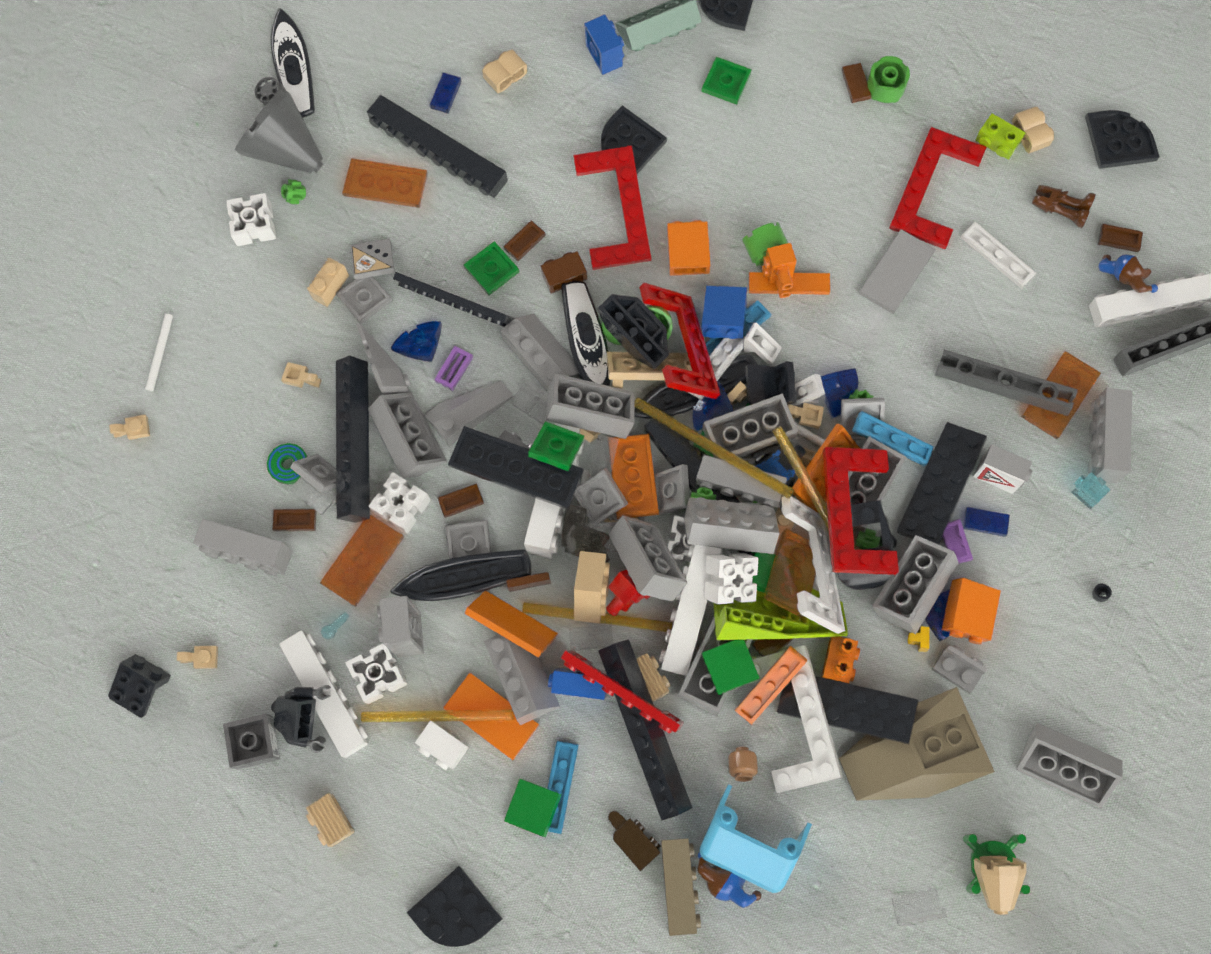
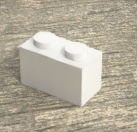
[415,721,469,770]

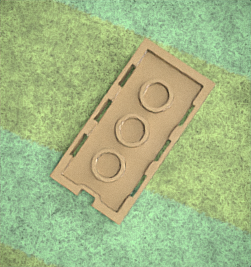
[607,352,692,388]

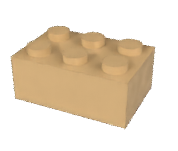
[574,551,610,624]

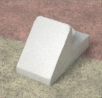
[744,323,782,364]
[790,374,825,407]

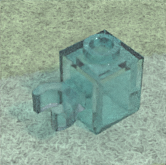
[1071,472,1111,509]

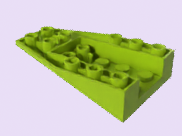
[713,580,848,640]

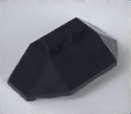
[597,294,669,369]

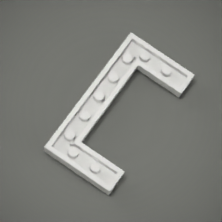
[781,495,845,634]
[749,645,843,793]

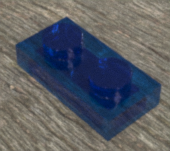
[430,72,462,114]
[963,507,1010,537]

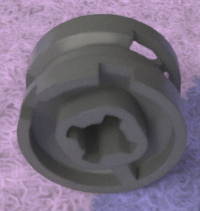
[255,77,286,106]

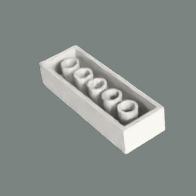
[524,423,584,559]

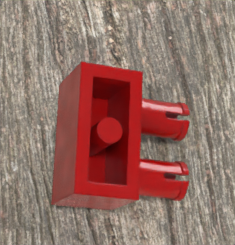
[606,569,651,616]

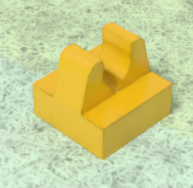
[908,626,930,652]

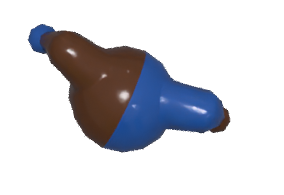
[1098,254,1158,293]
[697,852,762,908]

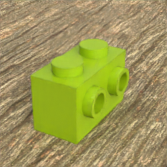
[975,113,1026,160]

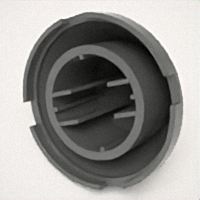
[235,88,323,173]

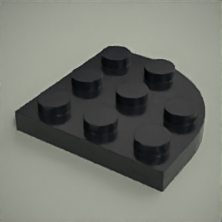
[698,0,754,31]
[601,105,667,174]
[1085,110,1160,169]
[406,866,503,947]

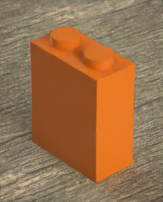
[667,220,710,276]
[942,578,1001,645]

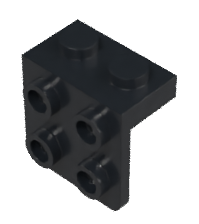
[745,361,796,405]
[108,654,171,718]

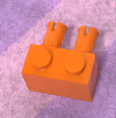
[762,243,797,298]
[821,636,860,684]

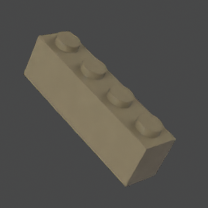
[661,838,701,936]

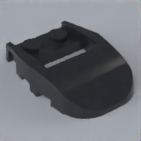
[837,500,894,590]

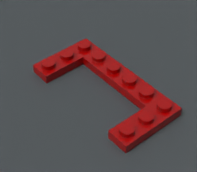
[889,127,987,249]
[573,146,652,270]
[639,282,720,399]
[823,447,899,575]
[561,650,684,734]

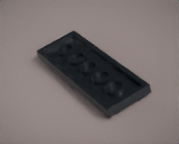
[393,272,515,327]
[897,422,987,545]
[448,426,584,510]
[777,676,919,745]

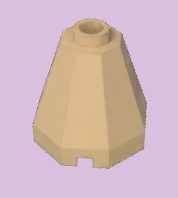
[974,856,1026,915]

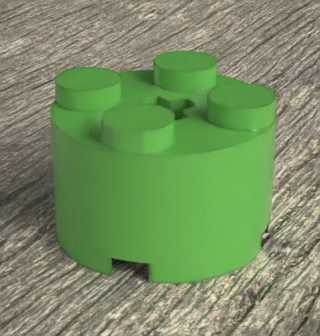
[867,56,910,103]
[742,222,788,267]

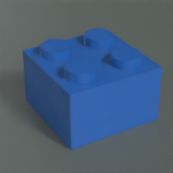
[584,14,624,75]

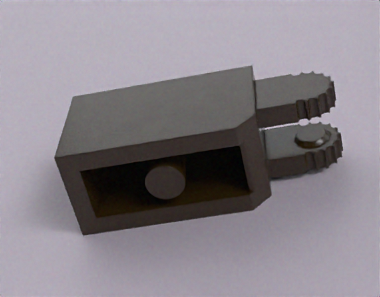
[608,810,661,872]

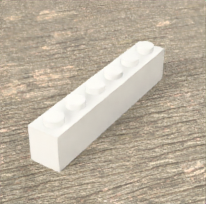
[1089,273,1211,328]
[659,545,721,676]
[279,630,368,758]

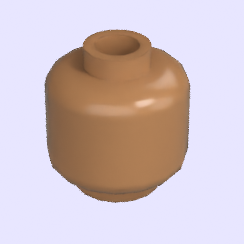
[728,747,758,782]

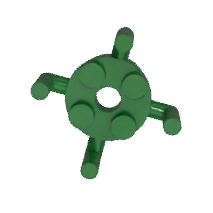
[963,834,1030,894]

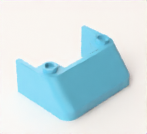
[700,784,812,893]

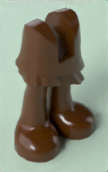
[1032,185,1096,228]

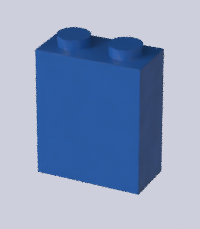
[702,286,747,339]
[548,668,607,700]

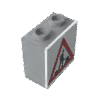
[973,445,1032,494]

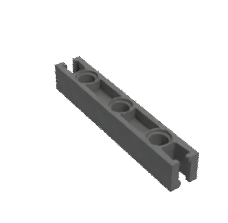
[935,349,1078,416]

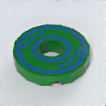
[267,443,308,485]

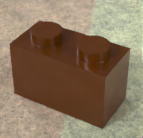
[540,251,588,294]

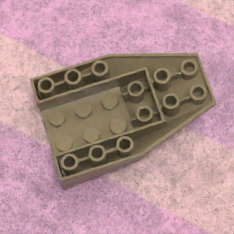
[839,687,995,801]

